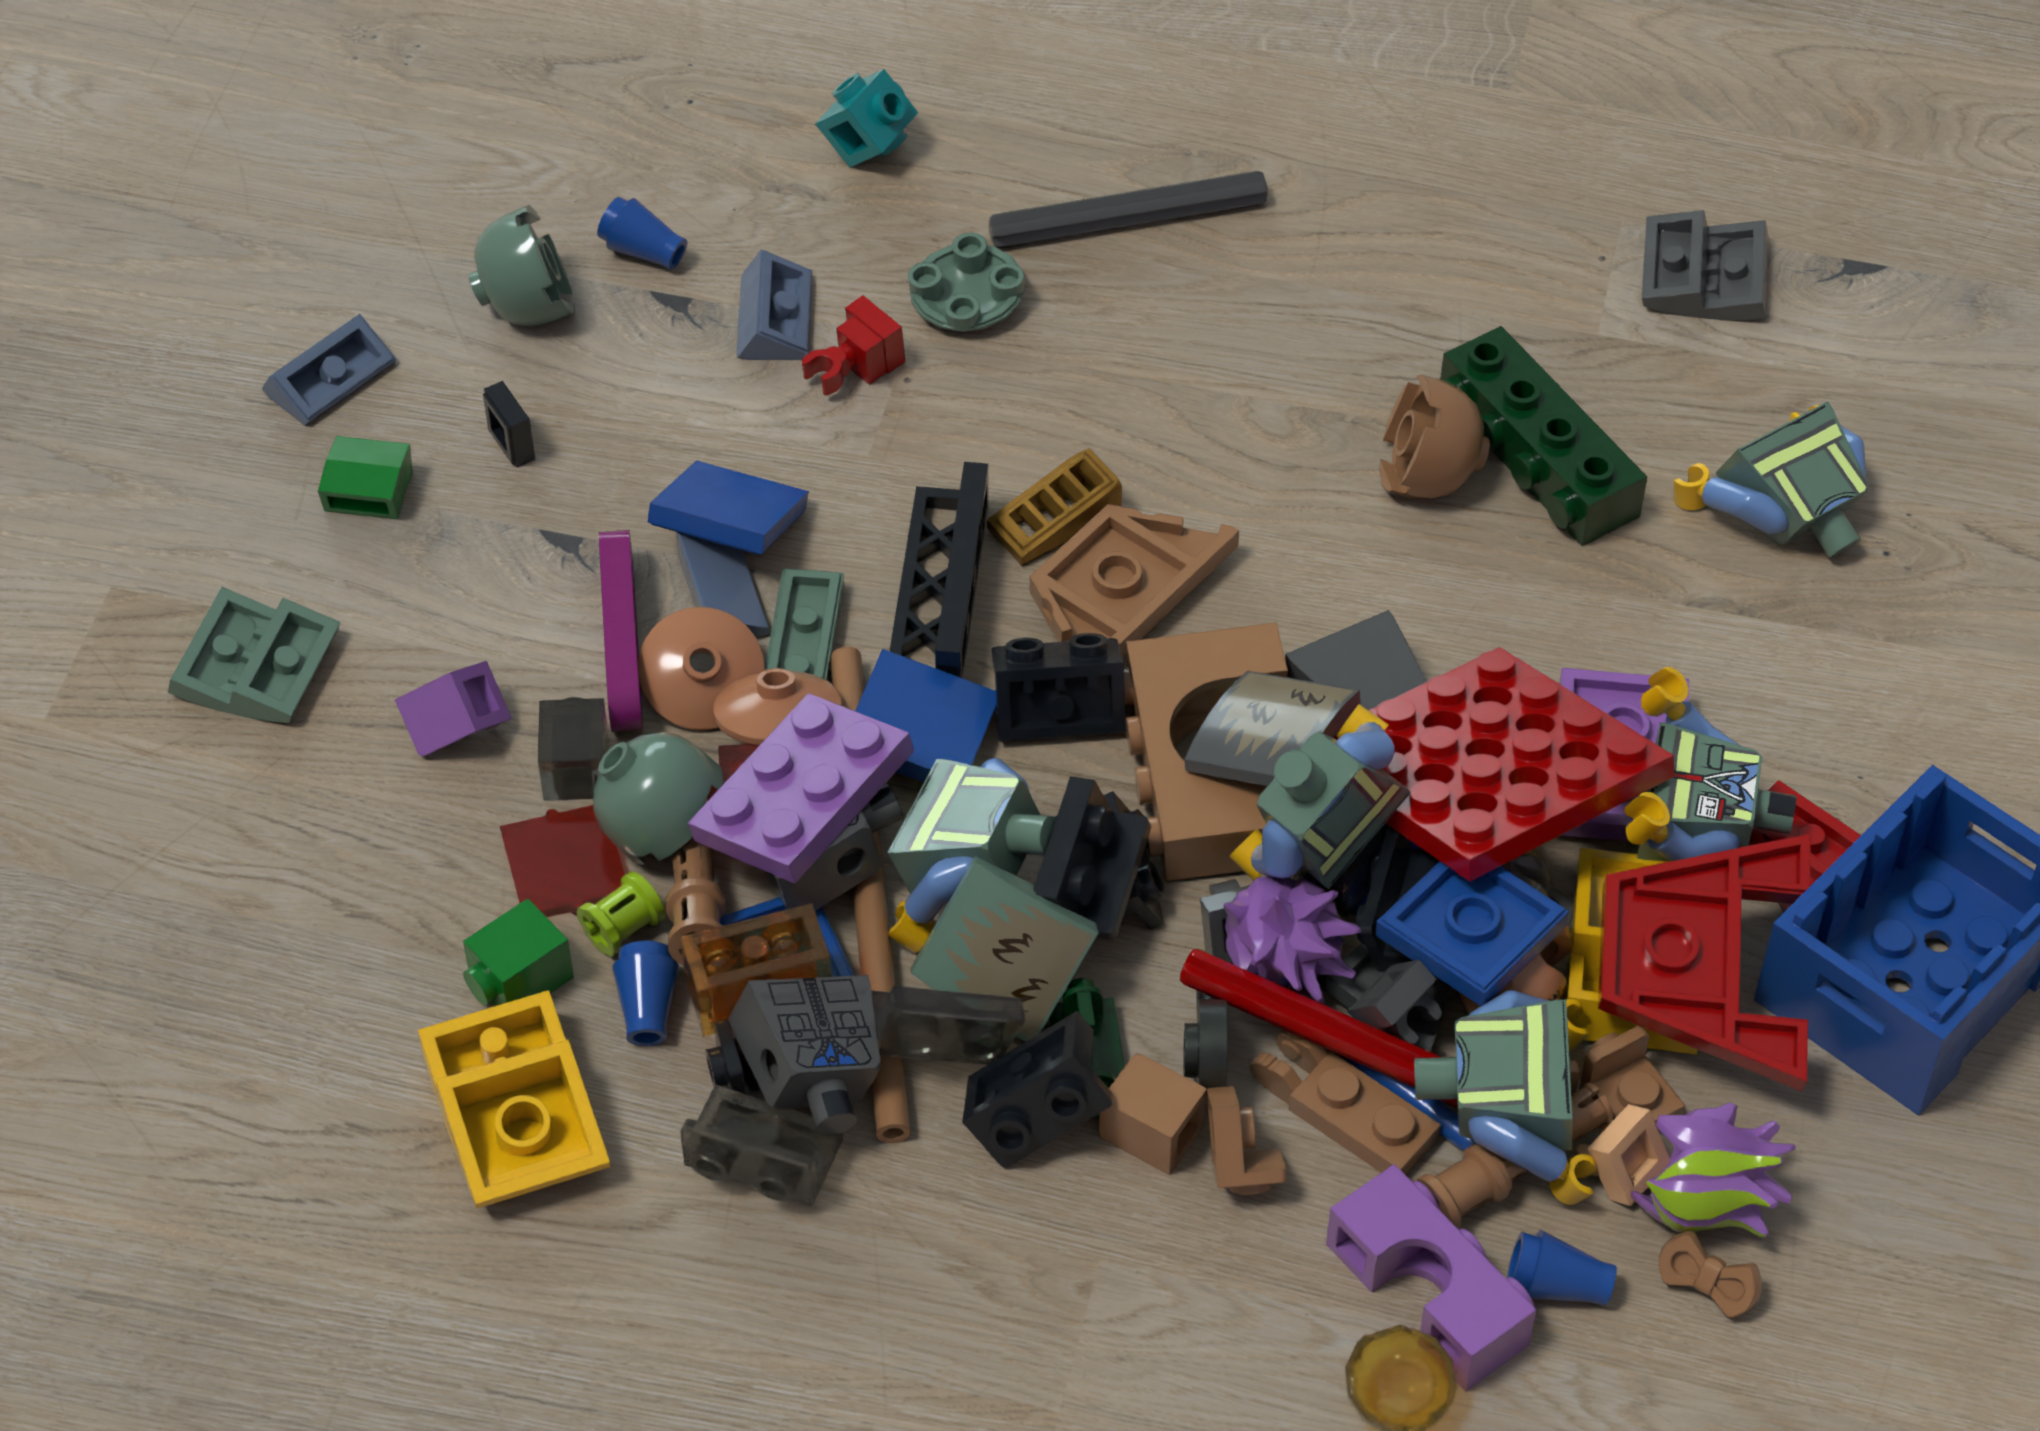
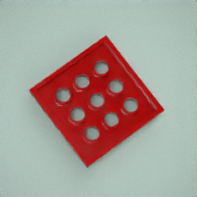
[1333,647,1674,882]

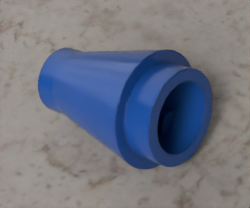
[597,197,687,270]
[612,941,679,1046]
[1507,1230,1617,1306]

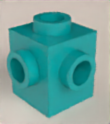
[815,69,919,167]

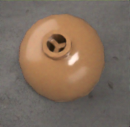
[1379,374,1490,500]

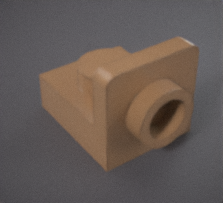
[1579,1025,1685,1132]
[1207,1086,1287,1195]

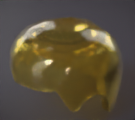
[1345,1324,1457,1431]

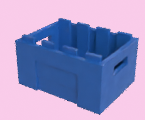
[1754,764,2040,1116]

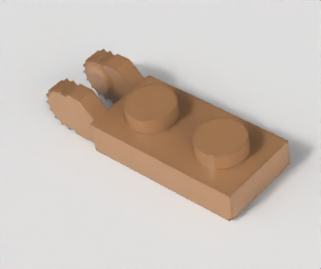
[1249,1029,1441,1175]

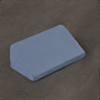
[736,249,812,360]
[261,314,397,426]
[676,532,769,637]

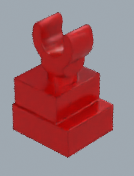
[802,295,906,396]

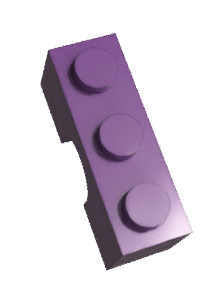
[1326,1164,1536,1392]

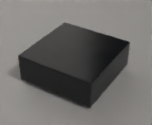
[483,381,535,467]

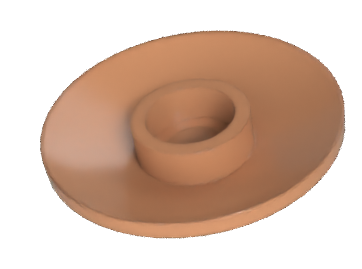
[638,607,765,731]
[713,668,842,746]

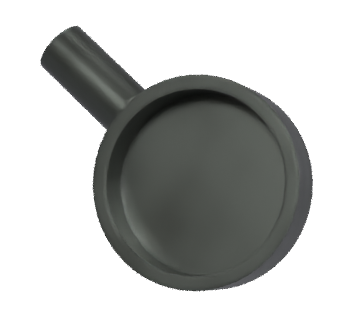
[1183,991,1228,1102]

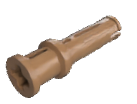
[666,837,728,968]
[1416,1083,1613,1229]

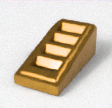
[987,448,1122,566]

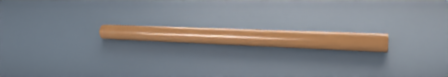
[830,647,910,1143]

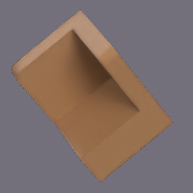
[1099,1054,1207,1175]

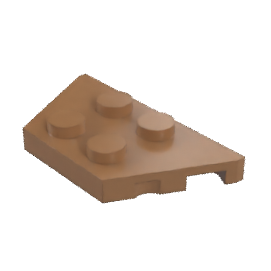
[1030,504,1239,657]

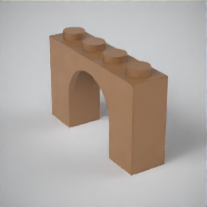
[1124,622,1287,881]

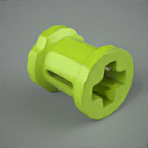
[577,871,666,957]

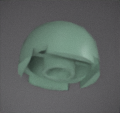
[468,205,575,326]
[593,732,724,864]

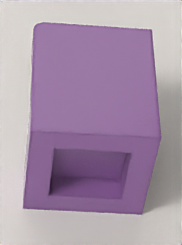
[395,661,512,756]

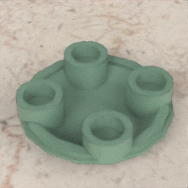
[908,232,1025,332]

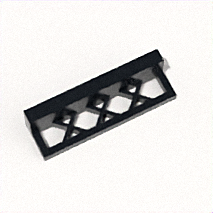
[890,462,989,678]

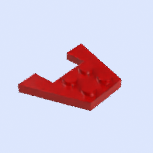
[1598,833,1811,1092]

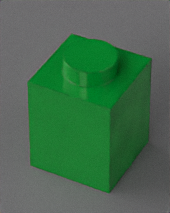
[463,898,574,1006]

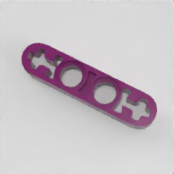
[598,530,643,733]

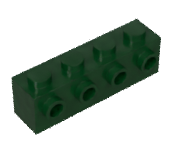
[1440,326,1648,546]

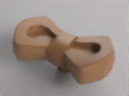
[1659,1231,1762,1317]

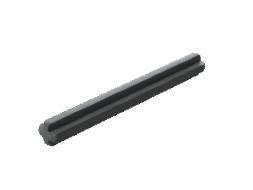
[989,171,1268,248]

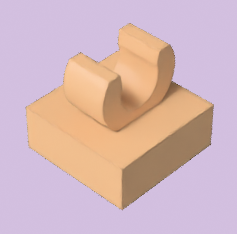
[1576,1104,1670,1206]

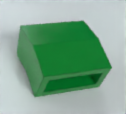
[318,436,413,519]

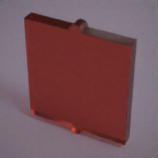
[500,805,625,917]

